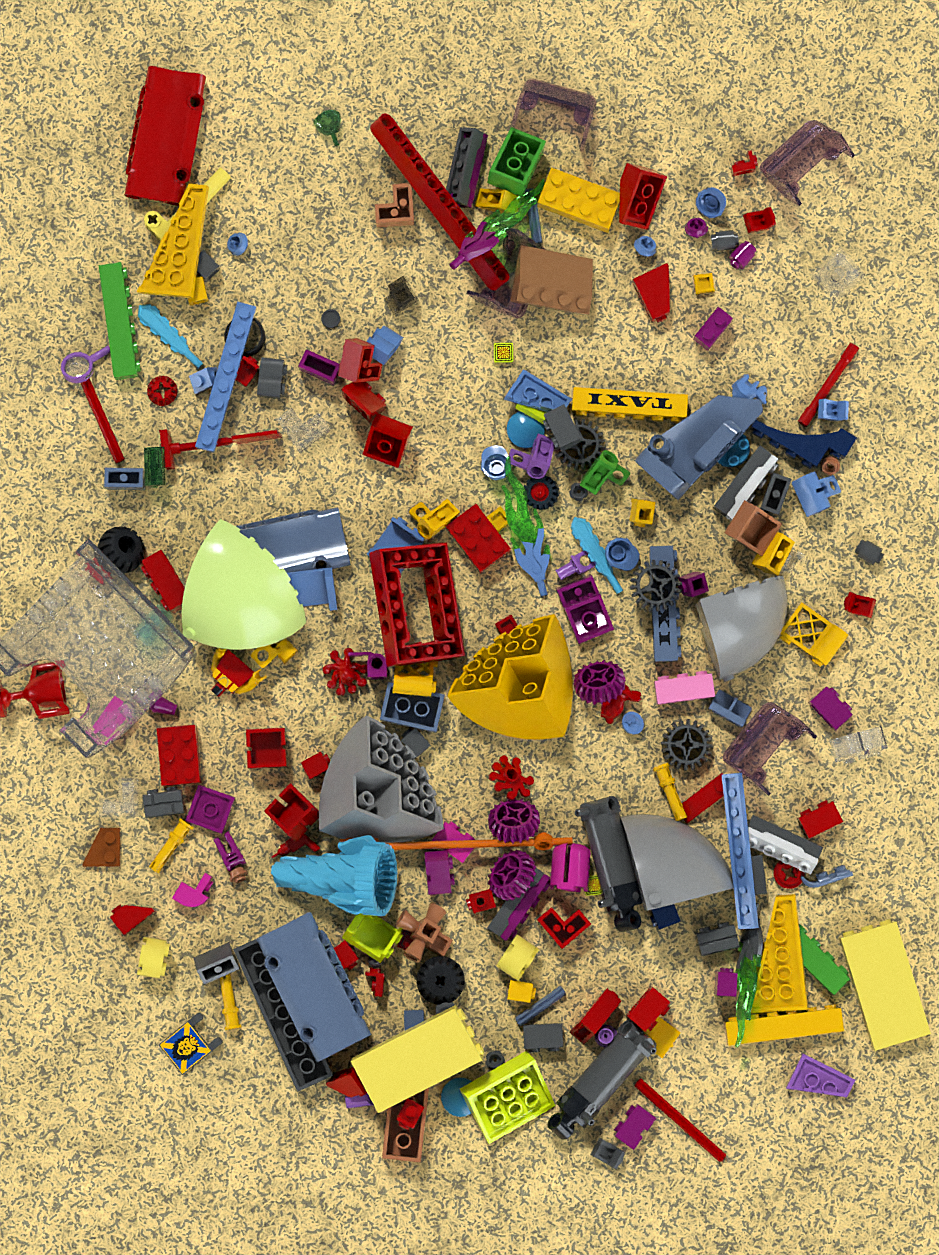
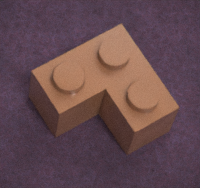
[375,183,414,228]

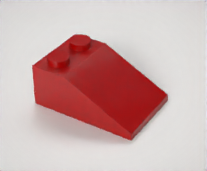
[619,163,667,230]
[341,382,387,424]

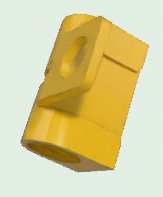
[409,499,460,539]
[251,638,298,668]

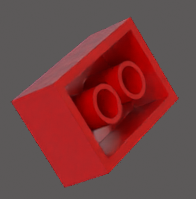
[445,504,511,574]
[141,550,185,614]
[157,725,202,787]

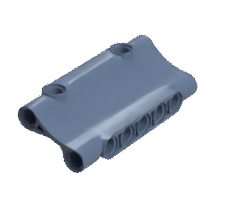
[236,507,351,573]
[256,912,372,1062]

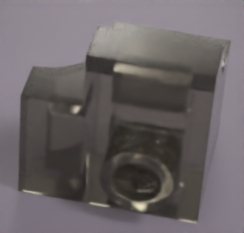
[384,276,419,315]

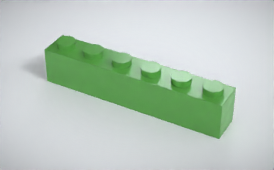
[98,262,141,380]

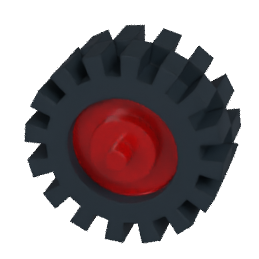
[523,476,560,510]

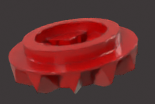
[147,375,178,406]
[773,861,805,889]

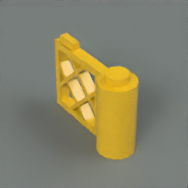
[780,602,849,667]
[393,661,438,697]

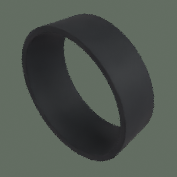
[224,318,265,357]

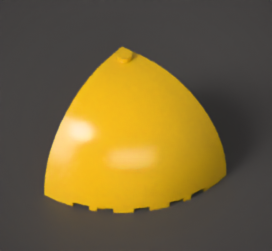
[447,614,573,740]

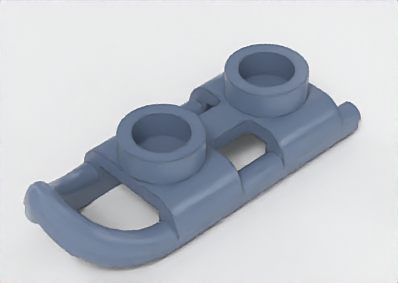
[801,865,853,888]

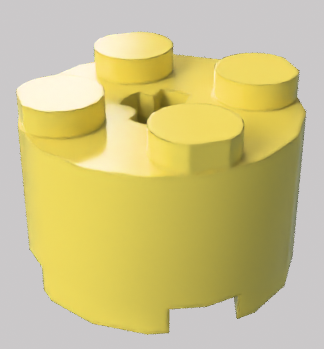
[496,935,539,981]
[137,937,170,979]

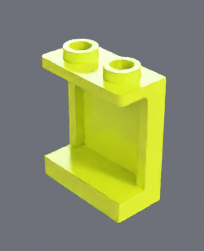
[342,913,403,963]

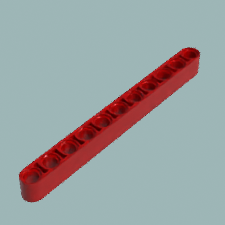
[370,113,509,291]

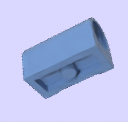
[791,471,841,517]

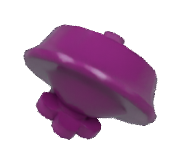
[685,218,708,238]

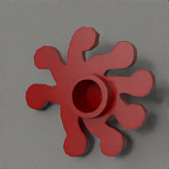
[323,648,367,696]
[488,755,534,800]

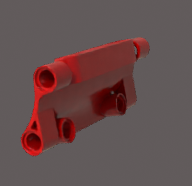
[124,66,206,206]

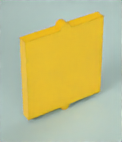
[643,1017,681,1058]

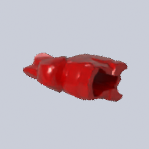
[600,684,641,724]

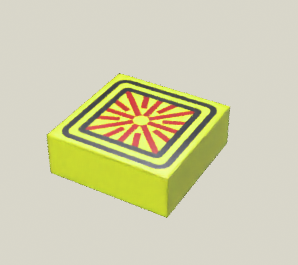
[494,343,513,363]
[585,875,601,896]

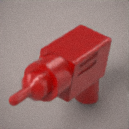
[272,834,320,858]

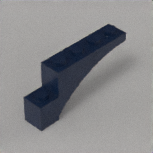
[750,420,857,469]

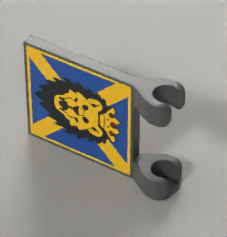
[159,1012,223,1075]

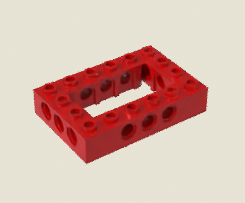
[369,542,465,667]

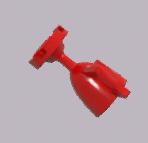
[0,661,70,719]

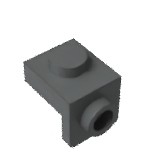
[590,1138,625,1169]

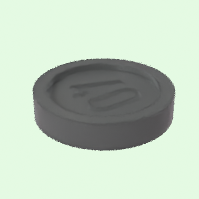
[321,309,340,328]

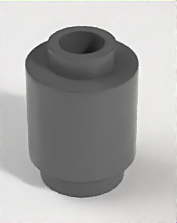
[711,230,739,251]
[855,539,884,565]

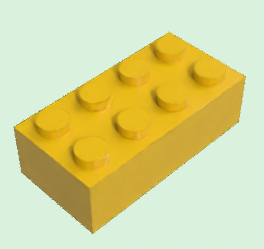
[537,167,620,233]

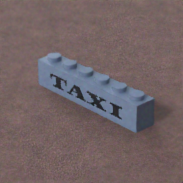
[649,546,681,663]

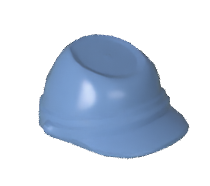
[696,187,726,218]
[481,445,511,481]
[605,538,640,571]

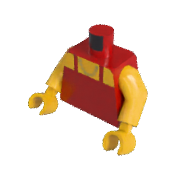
[211,648,267,697]

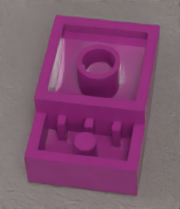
[556,574,614,644]

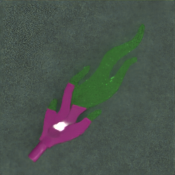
[449,179,545,270]

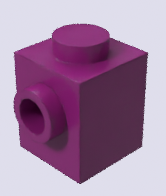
[678,571,709,597]

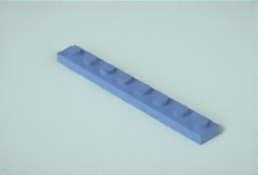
[195,302,256,453]
[722,773,759,929]

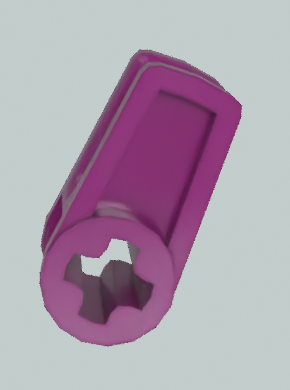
[213,831,246,872]

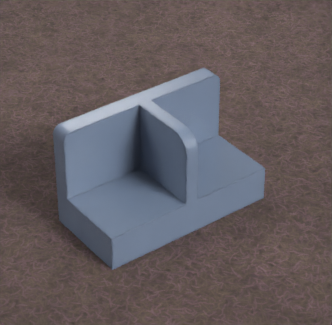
[708,690,752,728]

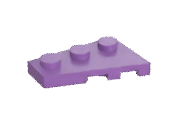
[786,1053,855,1097]

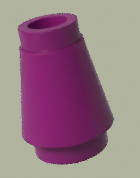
[148,694,177,716]

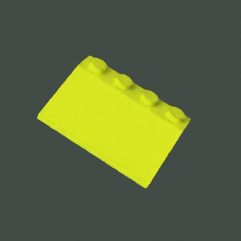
[460,1051,556,1144]

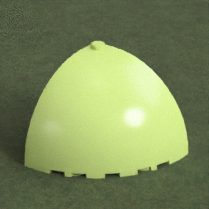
[182,519,306,650]

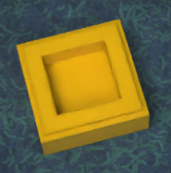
[693,273,715,295]
[487,506,512,532]

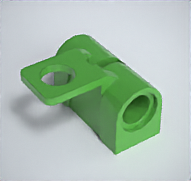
[580,450,630,495]

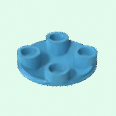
[507,411,545,448]
[718,434,750,467]
[441,1078,472,1117]

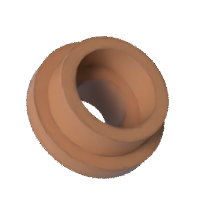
[821,456,840,475]
[229,867,248,884]

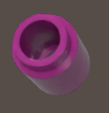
[729,241,757,269]

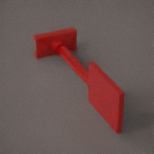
[159,429,283,470]

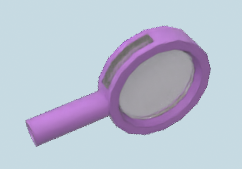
[61,346,110,383]

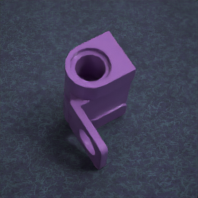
[507,433,554,479]

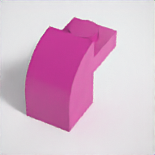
[172,873,214,907]

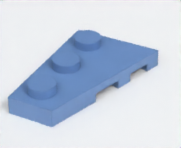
[504,369,572,412]

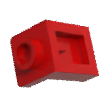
[730,150,758,177]
[365,968,385,997]
[396,1098,425,1130]

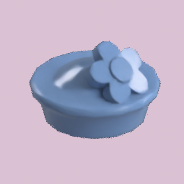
[227,232,248,256]
[634,236,656,257]
[622,712,644,735]

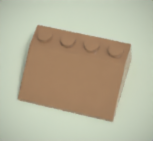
[510,245,593,315]

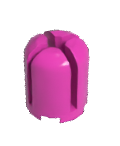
[550,843,591,892]

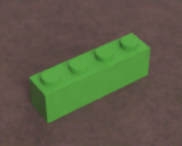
[799,924,850,995]

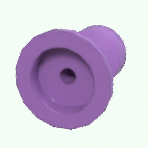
[595,1025,617,1048]

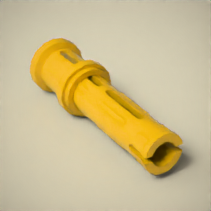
[653,763,687,821]
[149,818,194,874]
[219,974,242,1030]

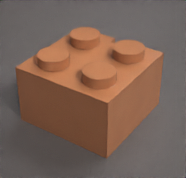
[724,500,782,556]

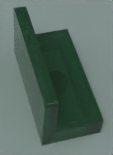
[144,446,165,488]

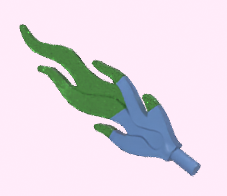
[501,456,550,596]

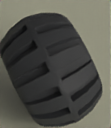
[97,526,145,574]
[416,956,465,1005]

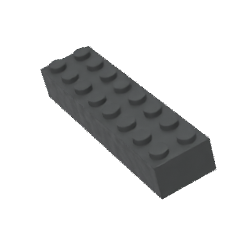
[233,939,334,1092]

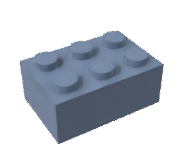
[380,682,445,733]

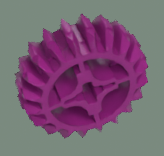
[573,659,626,705]
[488,798,540,844]
[488,849,536,901]

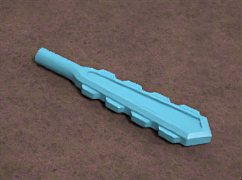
[138,304,203,369]
[570,517,623,594]

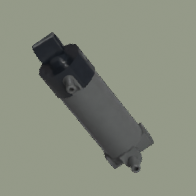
[575,796,642,932]
[547,1020,657,1140]

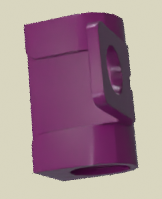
[348,652,388,680]

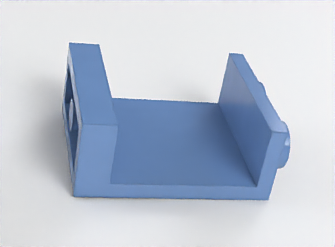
[367,517,425,574]
[287,567,337,611]

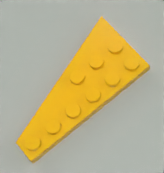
[136,184,209,298]
[750,894,808,1013]

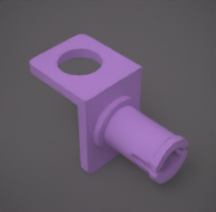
[555,551,595,581]

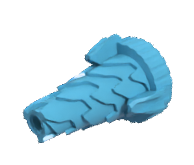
[271,835,397,916]

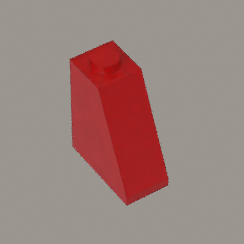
[632,263,670,323]
[569,988,622,1045]

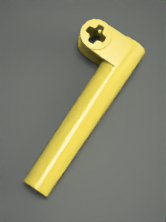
[144,167,231,242]

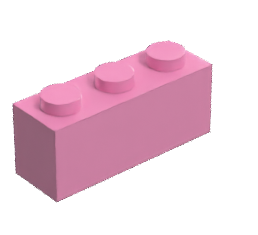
[654,671,715,705]

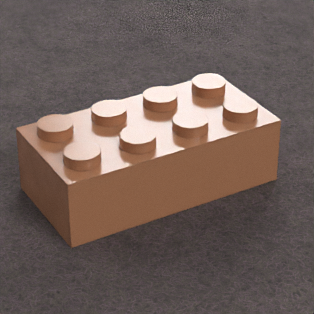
[382,1088,429,1163]

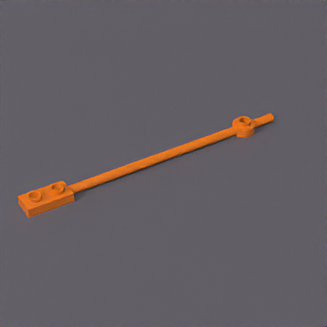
[340,832,573,852]

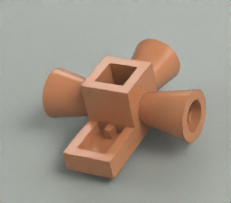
[395,903,453,963]

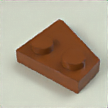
[82,828,120,867]

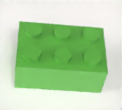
[487,127,546,197]

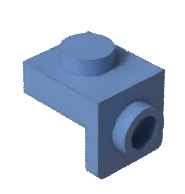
[189,367,218,394]
[818,399,849,421]

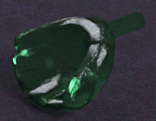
[313,110,341,146]

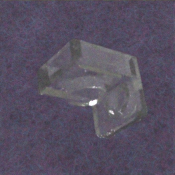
[780,550,808,575]

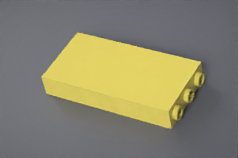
[839,919,931,1051]
[351,1005,484,1113]

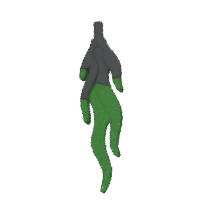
[735,903,763,1048]

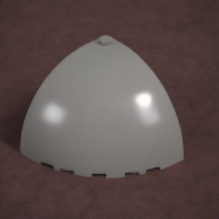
[696,576,787,682]
[319,715,444,843]
[621,814,734,911]

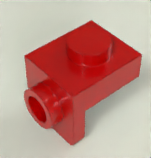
[743,207,776,233]
[235,356,259,388]
[844,592,876,618]

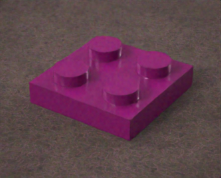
[186,785,235,834]

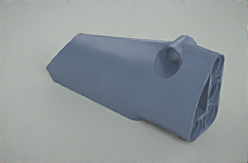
[634,395,763,500]

